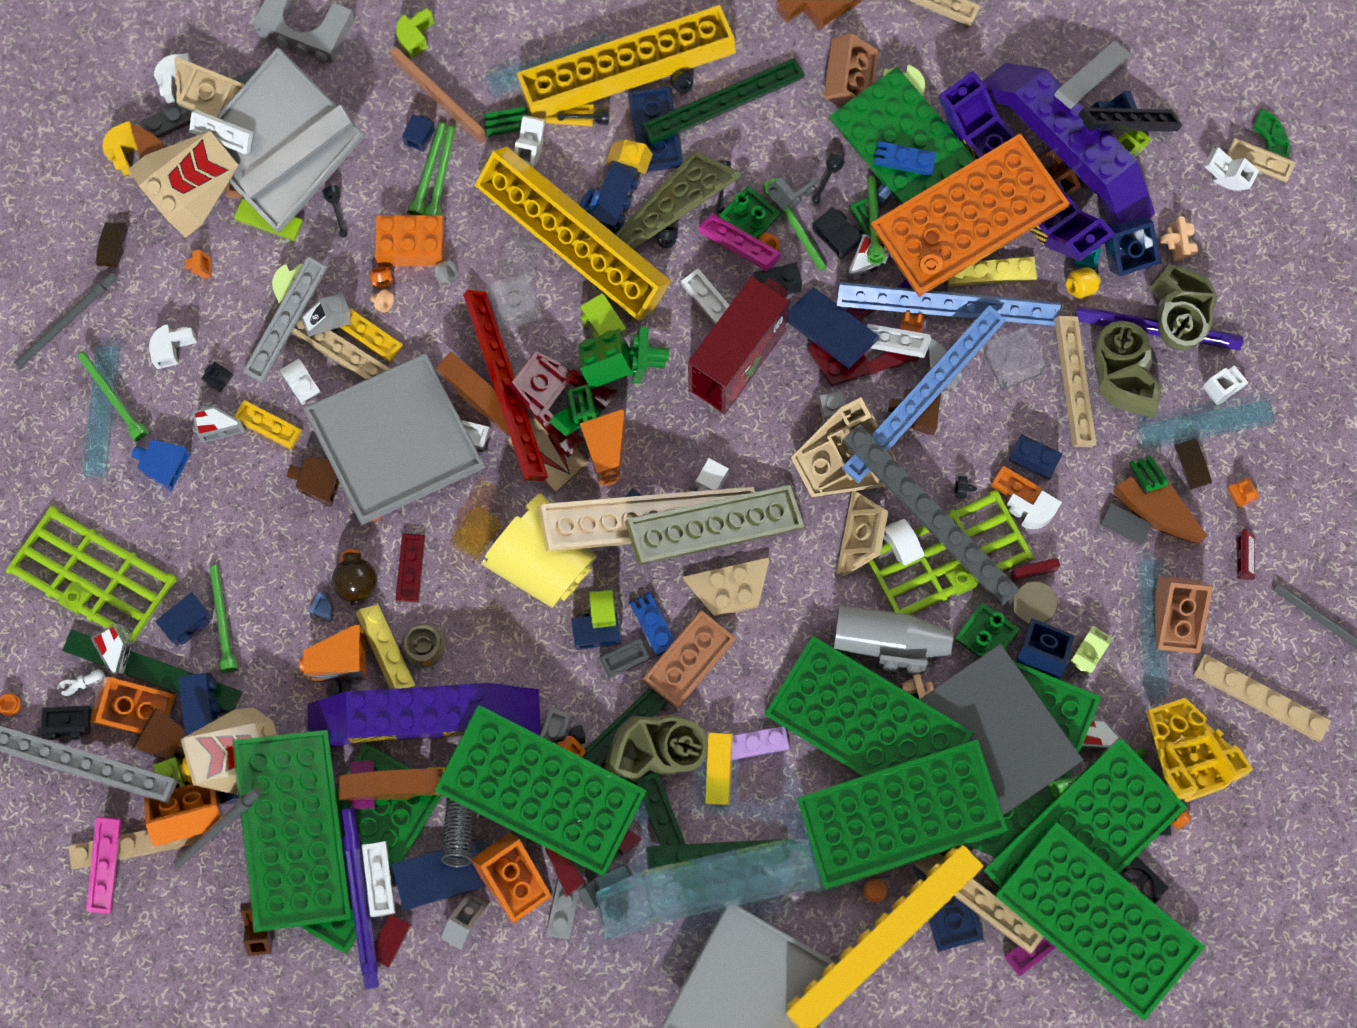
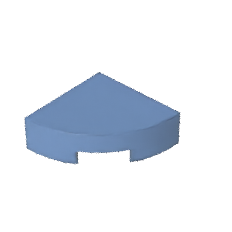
[309,592,333,622]

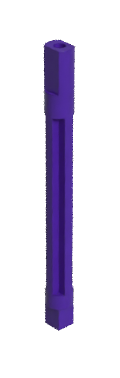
[1075,306,1243,351]
[340,808,379,990]

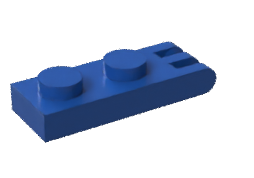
[874,141,936,176]
[629,592,675,656]

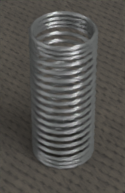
[441,797,476,867]

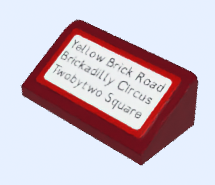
[1237,529,1255,580]

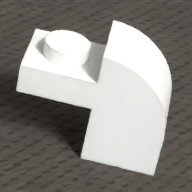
[154,53,192,104]
[514,115,545,168]
[1204,147,1259,191]
[149,324,197,369]
[279,358,321,405]
[1202,365,1249,405]
[1006,491,1062,529]
[883,519,925,566]

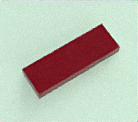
[395,533,425,603]

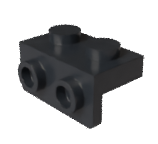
[38,706,91,740]

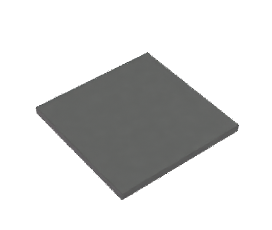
[919,644,1083,816]

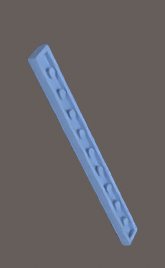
[836,282,1061,326]
[841,305,1006,484]

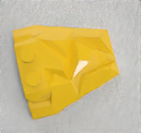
[1147,698,1253,802]

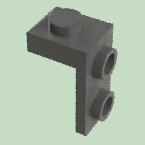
[766,176,820,210]
[577,864,637,911]

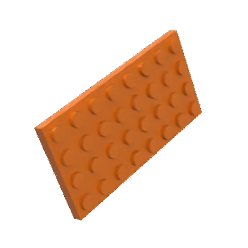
[871,133,1070,297]

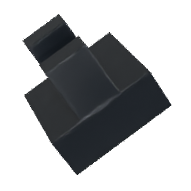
[201,361,234,393]

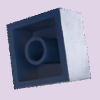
[1104,216,1161,276]
[1015,618,1075,679]

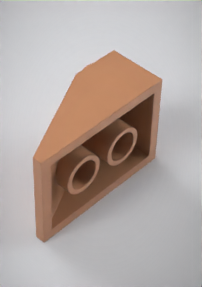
[1155,576,1213,654]

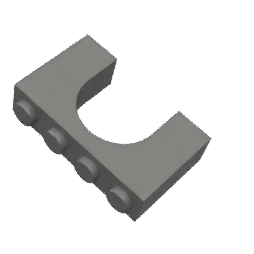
[253,0,355,62]

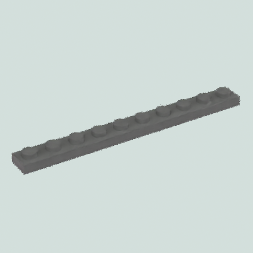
[842,424,1020,606]

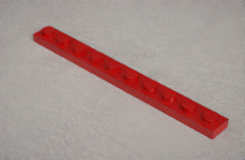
[463,289,548,481]

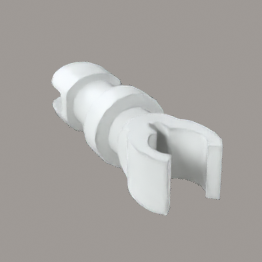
[59,669,105,697]

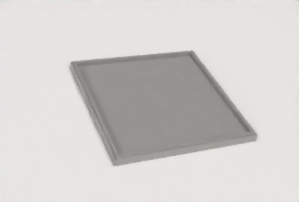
[217,47,366,233]
[303,353,485,525]
[660,901,837,1028]

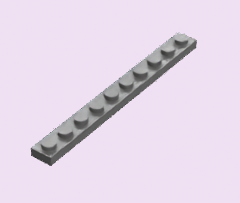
[0,726,177,804]

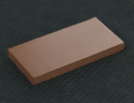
[642,609,737,710]

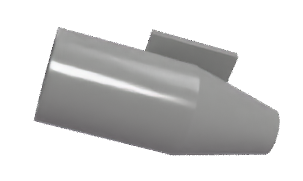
[833,605,953,676]

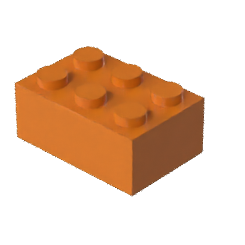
[375,215,445,266]
[144,784,223,847]

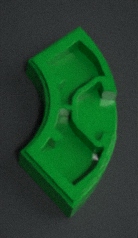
[1252,108,1290,159]

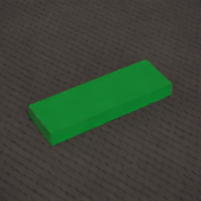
[549,398,602,436]

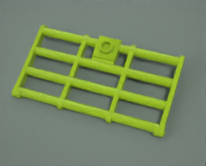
[868,489,1034,615]
[6,505,178,645]

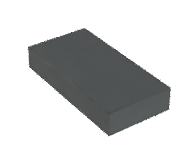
[1100,503,1152,545]
[599,637,651,679]

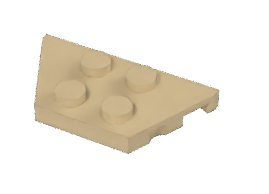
[174,56,245,117]
[836,491,888,576]
[683,558,769,617]

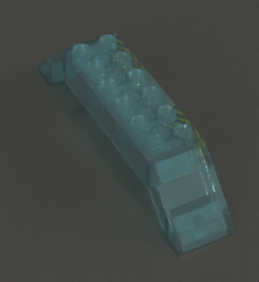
[595,839,837,940]

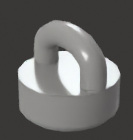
[434,260,457,283]

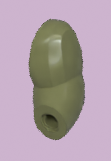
[1147,264,1218,350]
[1094,321,1162,419]
[604,715,708,784]

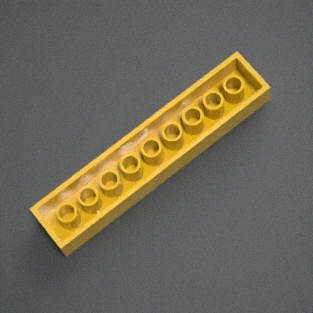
[517,5,736,119]
[475,146,671,321]
[786,845,983,1028]

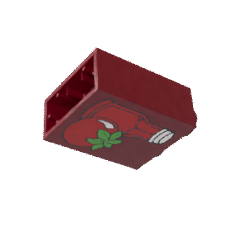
[688,276,789,414]

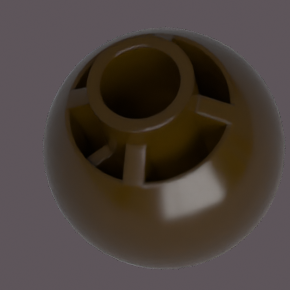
[332,553,378,605]

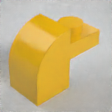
[102,121,137,176]

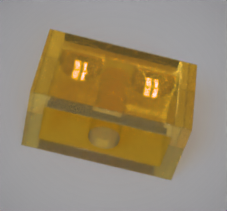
[452,505,502,562]

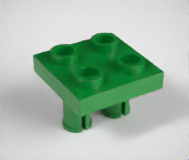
[719,186,781,239]
[629,327,670,384]
[955,602,1020,658]

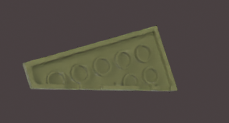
[615,150,741,249]

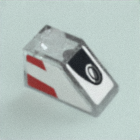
[91,623,132,678]

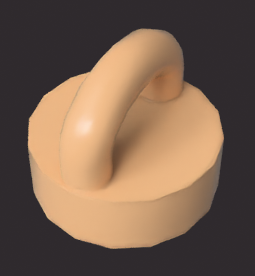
[370,290,394,313]

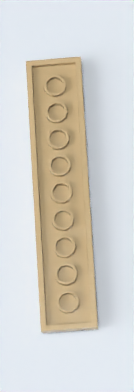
[538,487,755,552]

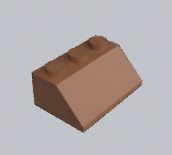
[824,33,879,106]

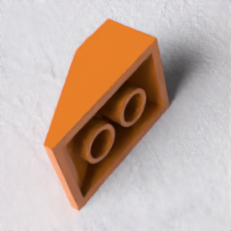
[90,677,175,734]
[472,833,552,924]

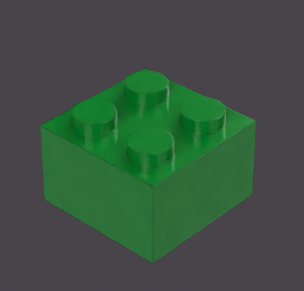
[578,328,632,389]

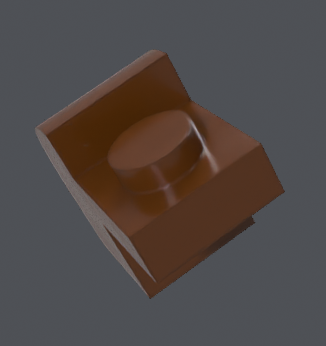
[1037,148,1081,196]
[240,902,273,956]

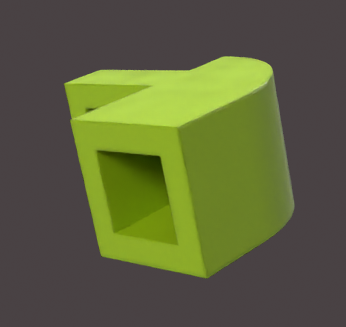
[396,8,434,60]
[1118,131,1152,158]
[589,589,616,628]

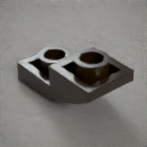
[96,222,128,267]
[1175,439,1212,490]

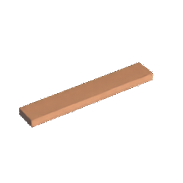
[390,47,486,144]

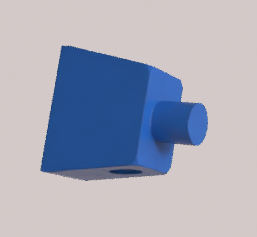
[131,440,191,492]

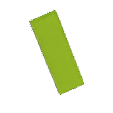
[234,198,304,241]

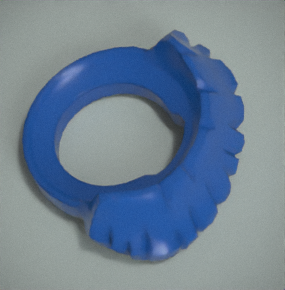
[579,188,600,214]

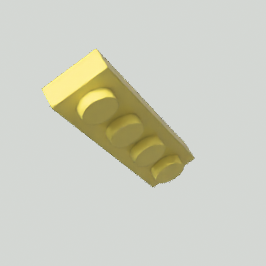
[948,257,1037,287]
[356,604,415,689]

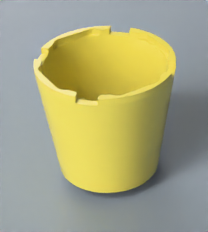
[481,493,597,609]

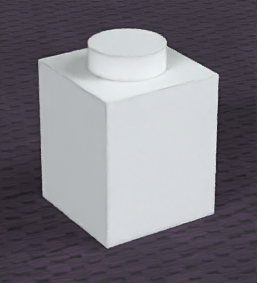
[696,458,729,491]

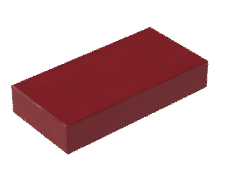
[1011,558,1060,582]
[374,914,412,968]

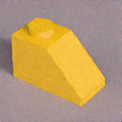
[605,140,653,174]

